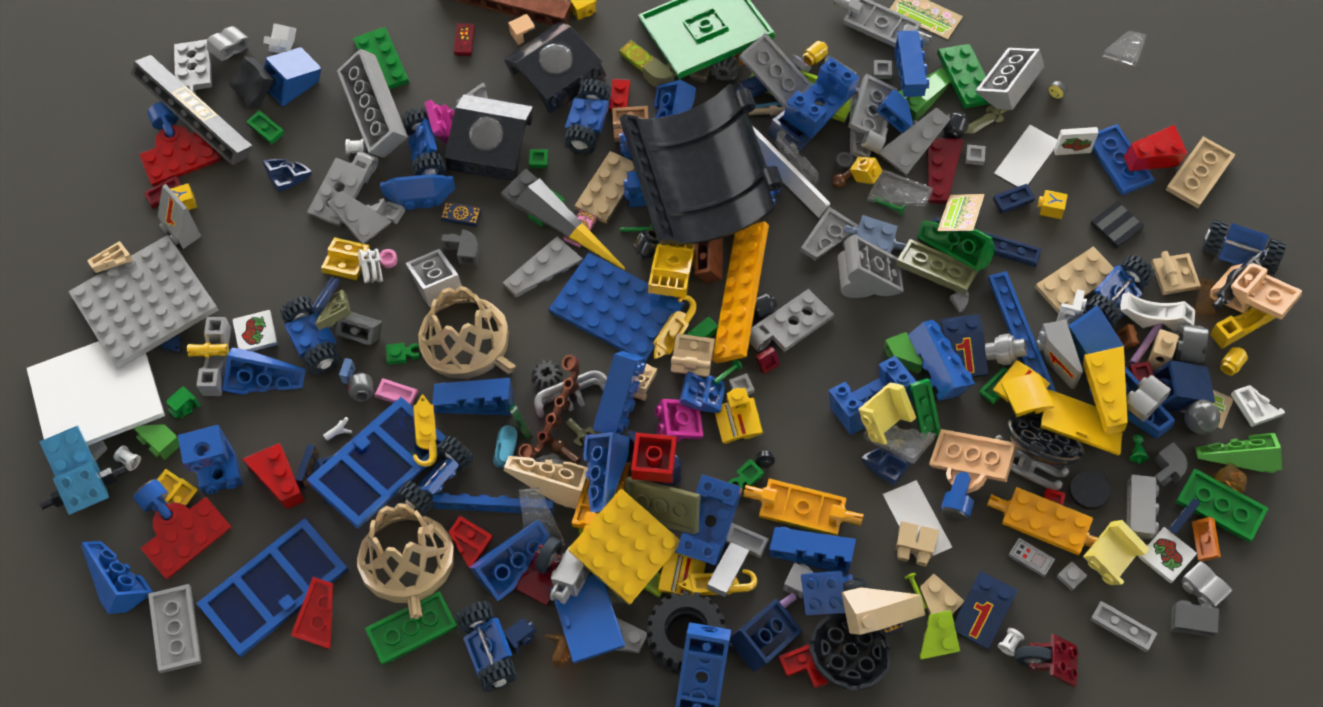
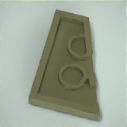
[315,289,351,330]

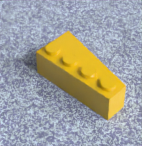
[1083,346,1127,435]

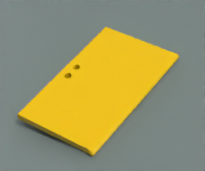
[1040,389,1122,455]

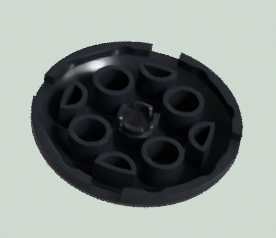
[1006,414,1084,466]
[809,613,892,691]

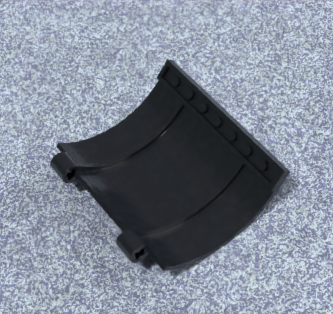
[619,84,784,245]

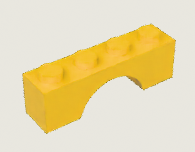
[1210,307,1276,349]

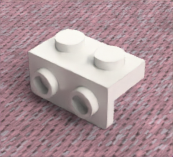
[1056,289,1087,326]

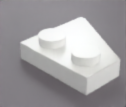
[1231,385,1285,427]

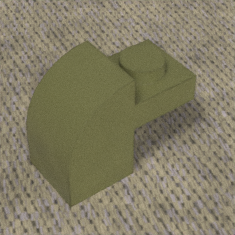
[642,57,677,88]

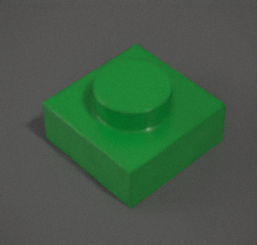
[529,149,548,169]

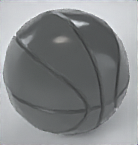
[1184,400,1220,435]

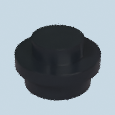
[755,451,775,468]

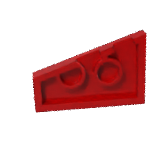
[291,577,334,649]

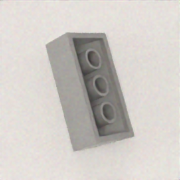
[976,48,1044,110]

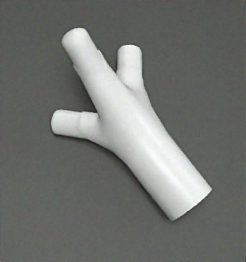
[323,417,352,441]

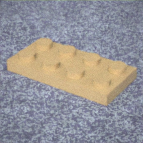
[1166,136,1235,208]
[575,151,636,224]
[1035,246,1114,314]

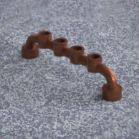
[518,355,580,458]

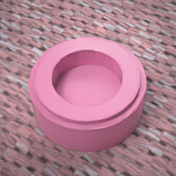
[379,249,398,268]

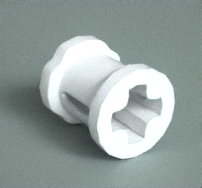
[345,138,366,155]
[113,446,141,471]
[998,628,1025,656]

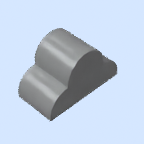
[837,235,904,298]

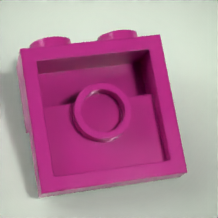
[425,100,455,144]
[654,399,703,442]

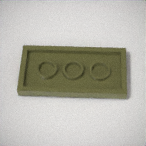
[896,239,978,295]
[625,476,701,535]

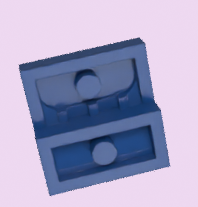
[679,371,726,413]

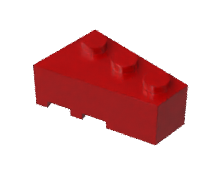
[1123,124,1188,171]
[243,443,305,509]

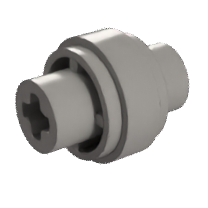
[985,334,1027,365]

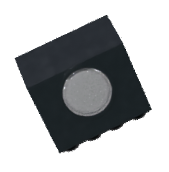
[504,22,606,113]
[444,94,533,181]

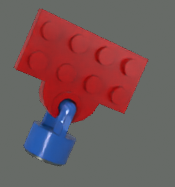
[139,101,221,187]
[133,479,232,580]

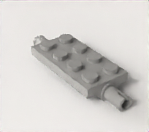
[833,0,932,47]

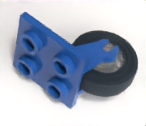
[801,571,867,615]

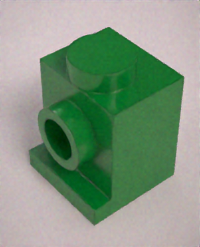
[166,386,201,419]

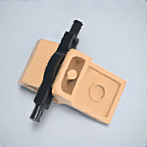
[1210,251,1302,319]

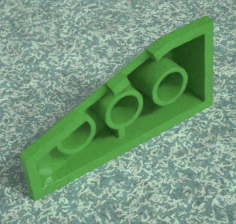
[898,68,951,121]
[1195,433,1282,473]

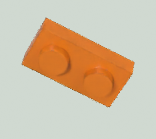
[1192,517,1221,562]

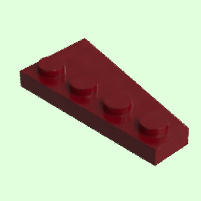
[927,138,964,204]

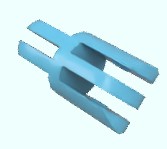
[493,425,517,468]

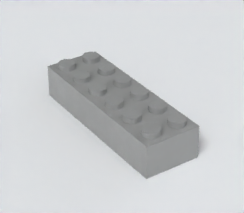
[337,49,408,158]

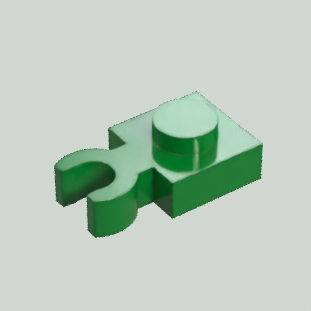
[386,343,420,365]
[728,459,765,490]

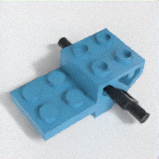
[39,425,128,515]

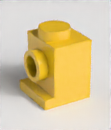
[726,388,751,416]

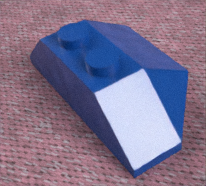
[380,174,455,210]

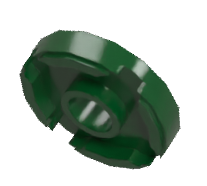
[509,403,533,440]

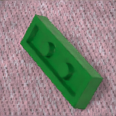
[909,378,941,440]

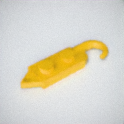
[653,295,697,359]
[413,394,437,467]
[678,569,757,596]

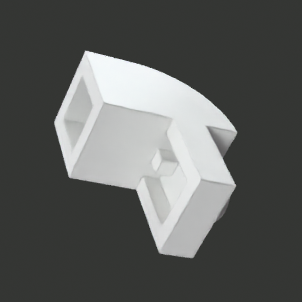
[263,24,296,53]

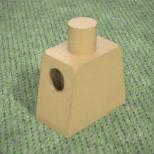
[1147,330,1179,371]

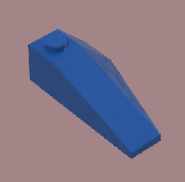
[654,80,696,118]
[222,347,306,394]
[583,432,630,513]
[469,519,550,601]
[81,541,153,614]

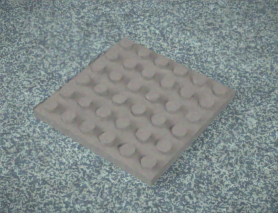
[69,235,218,370]

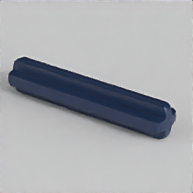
[312,277,340,314]

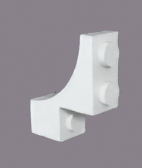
[1120,292,1195,332]

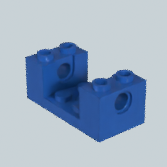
[783,57,859,139]
[619,132,647,207]
[829,356,917,435]
[178,425,243,494]
[676,474,743,566]
[675,622,731,707]

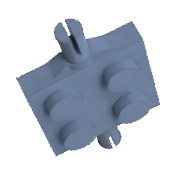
[844,215,906,254]

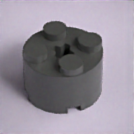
[1175,324,1208,365]

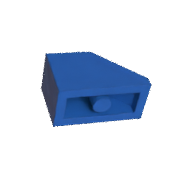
[876,89,913,133]

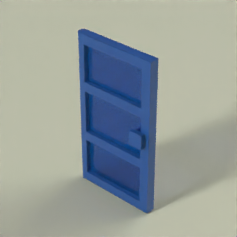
[307,397,446,529]
[197,518,349,657]

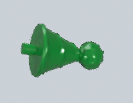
[1129,434,1149,464]

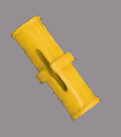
[187,342,229,358]

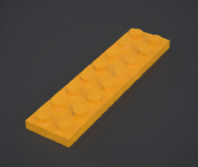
[712,221,769,363]

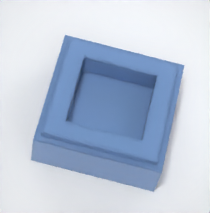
[339,358,355,384]

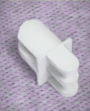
[358,249,383,283]

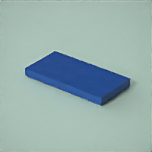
[1092,124,1155,195]

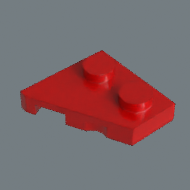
[449,516,494,567]

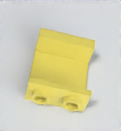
[858,383,916,445]
[1083,520,1150,585]

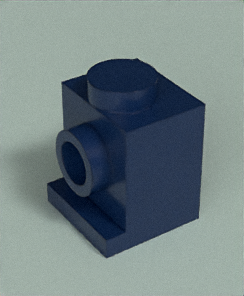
[504,618,537,654]

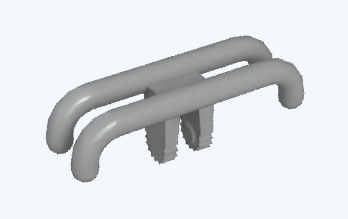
[534,370,607,417]
[995,435,1069,490]

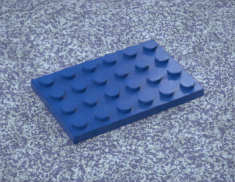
[549,253,685,363]

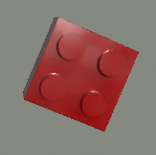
[631,433,677,483]

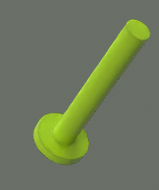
[904,573,927,610]

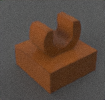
[1115,324,1140,351]

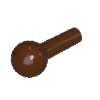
[832,169,853,188]
[550,439,581,464]

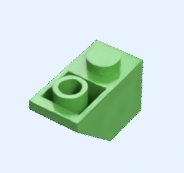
[884,332,923,373]
[134,424,180,460]

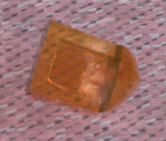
[1213,463,1247,493]
[545,634,570,667]

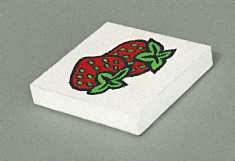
[1054,127,1098,155]
[233,310,278,351]
[1138,527,1197,583]

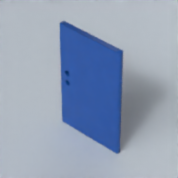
[551,574,625,663]

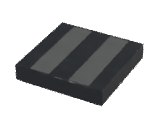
[1090,201,1144,249]

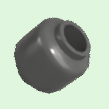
[348,373,374,402]

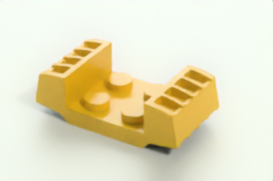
[648,244,695,299]

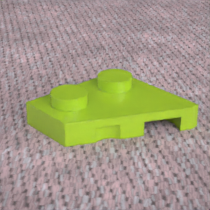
[919,610,960,659]

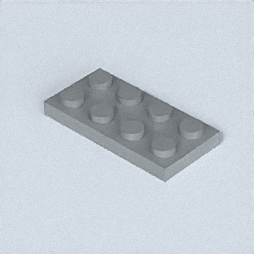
[739,33,812,108]
[148,584,202,674]

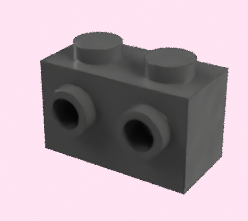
[335,312,382,345]
[1170,600,1219,638]

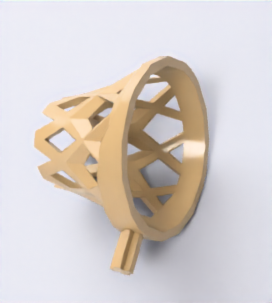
[418,286,516,379]
[357,503,454,620]

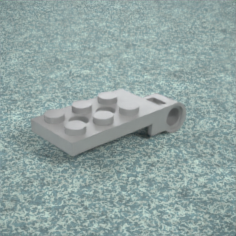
[174,39,212,95]
[848,74,898,154]
[307,151,378,227]
[749,289,834,352]

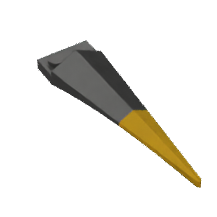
[501,169,625,271]

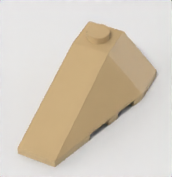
[504,456,588,509]
[841,588,925,635]

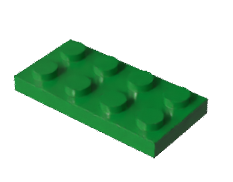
[353,27,409,90]
[937,44,990,109]
[1175,468,1269,543]
[365,591,458,666]

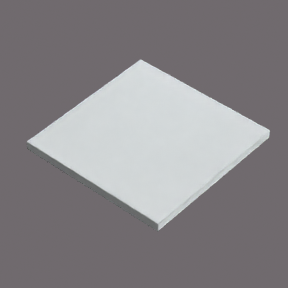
[27,341,165,445]

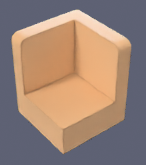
[508,14,535,45]

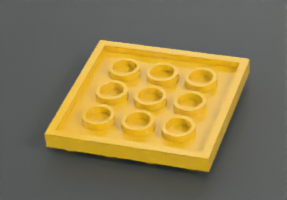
[567,488,680,605]

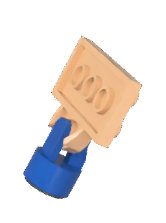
[929,429,1017,521]

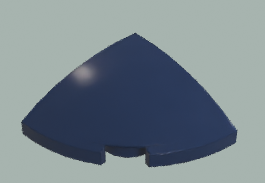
[263,159,312,192]
[861,447,916,486]

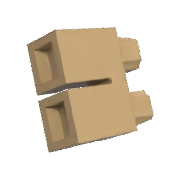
[895,521,939,567]

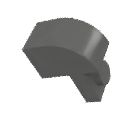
[441,229,480,266]
[1154,442,1187,487]

